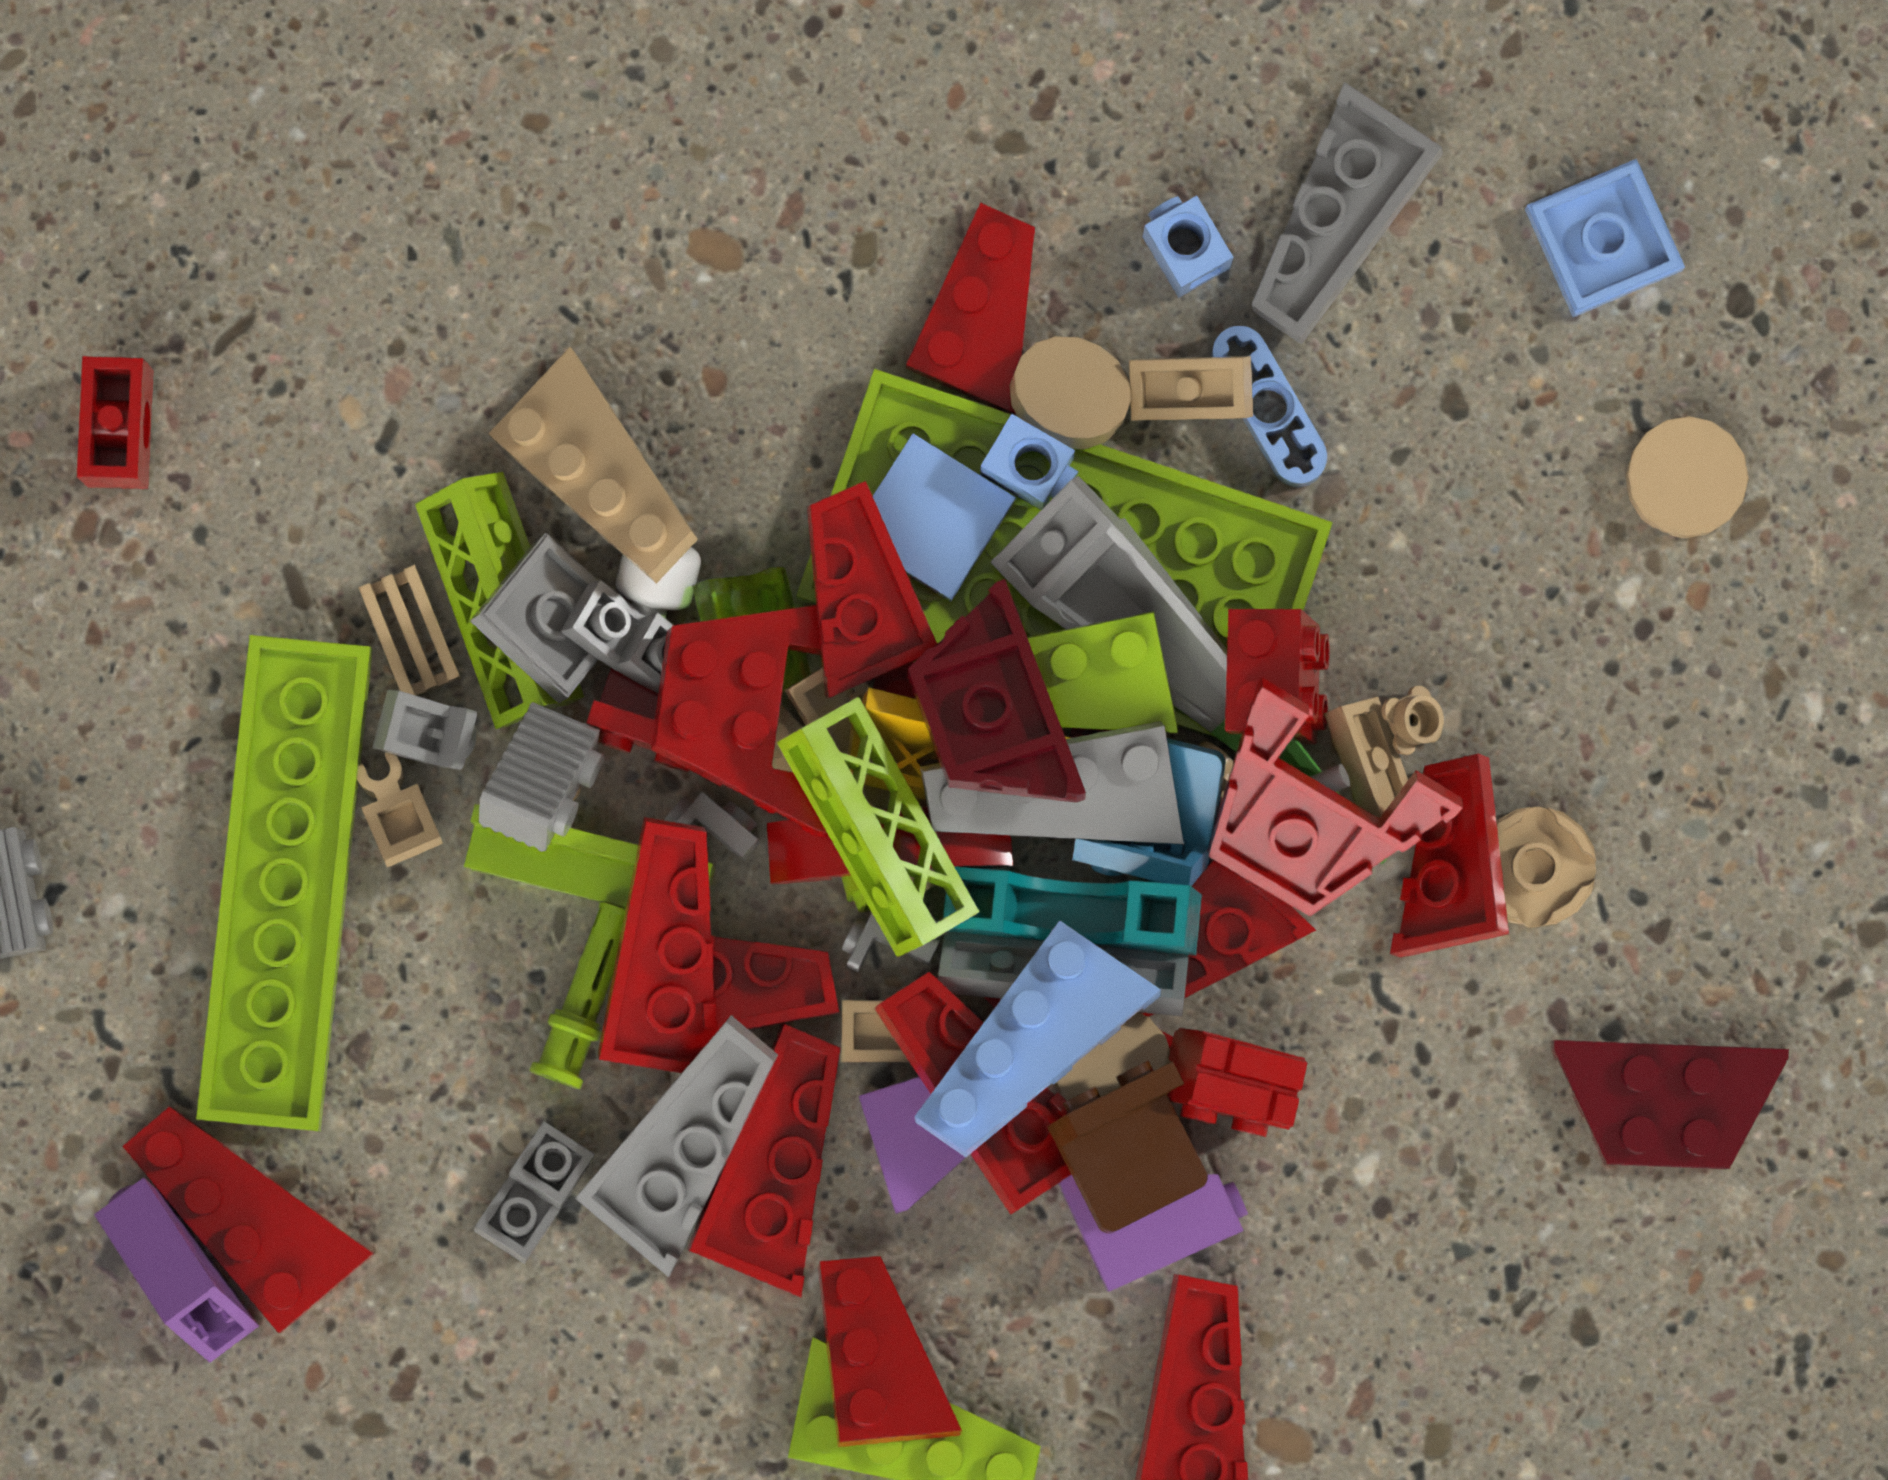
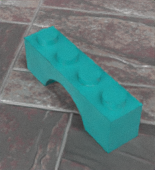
[943,867,1202,956]

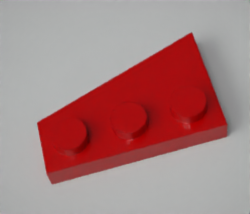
[906,202,1035,416]
[807,481,937,699]
[1390,753,1509,958]
[1139,860,1316,1017]
[711,935,840,1032]
[818,1256,962,1447]

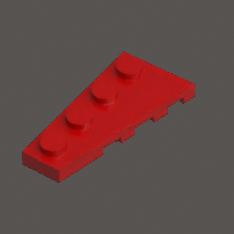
[598,817,717,1073]
[874,972,1071,1215]
[687,1024,841,1298]
[1135,1274,1248,1480]

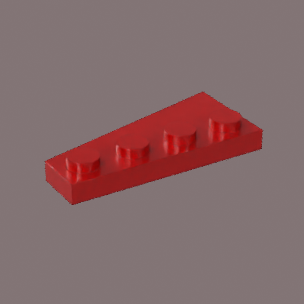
[122,1107,375,1333]

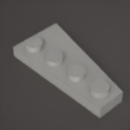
[1251,82,1443,345]
[920,721,1183,844]
[575,1015,778,1277]

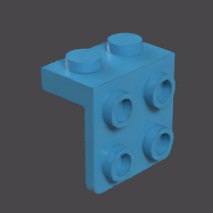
[1072,738,1226,886]

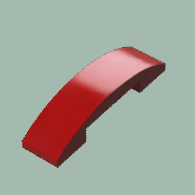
[767,807,1014,885]

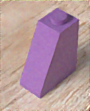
[859,1077,966,1214]
[1058,1174,1248,1292]
[94,1178,259,1363]

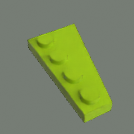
[913,611,1178,733]
[788,1337,1041,1480]

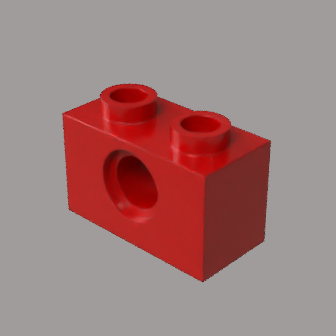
[77,356,154,489]

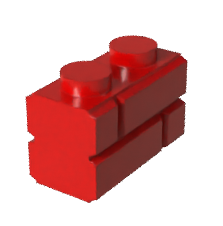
[1167,1028,1308,1137]

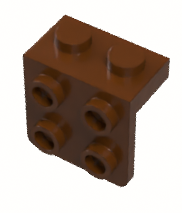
[1047,1060,1208,1234]

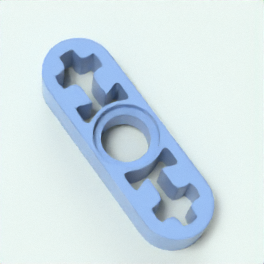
[1211,326,1327,488]

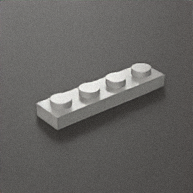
[938,932,1189,1016]

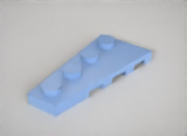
[915,921,1161,1157]

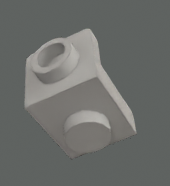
[372,689,477,770]
[664,792,760,862]
[842,913,940,972]

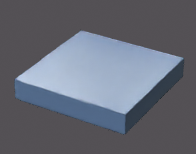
[1525,159,1685,317]
[873,434,1016,602]

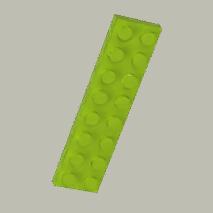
[196,635,373,1132]

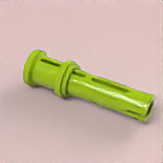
[529,902,625,1090]

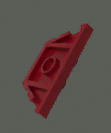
[908,579,1086,803]
[1551,1040,1789,1170]

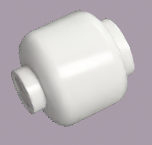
[616,547,701,618]

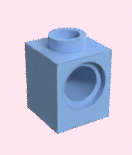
[1142,196,1234,298]
[980,414,1079,510]

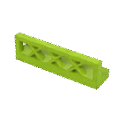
[415,472,584,729]
[777,697,979,957]
[464,804,715,909]

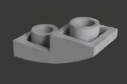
[561,580,673,693]
[474,1121,595,1264]

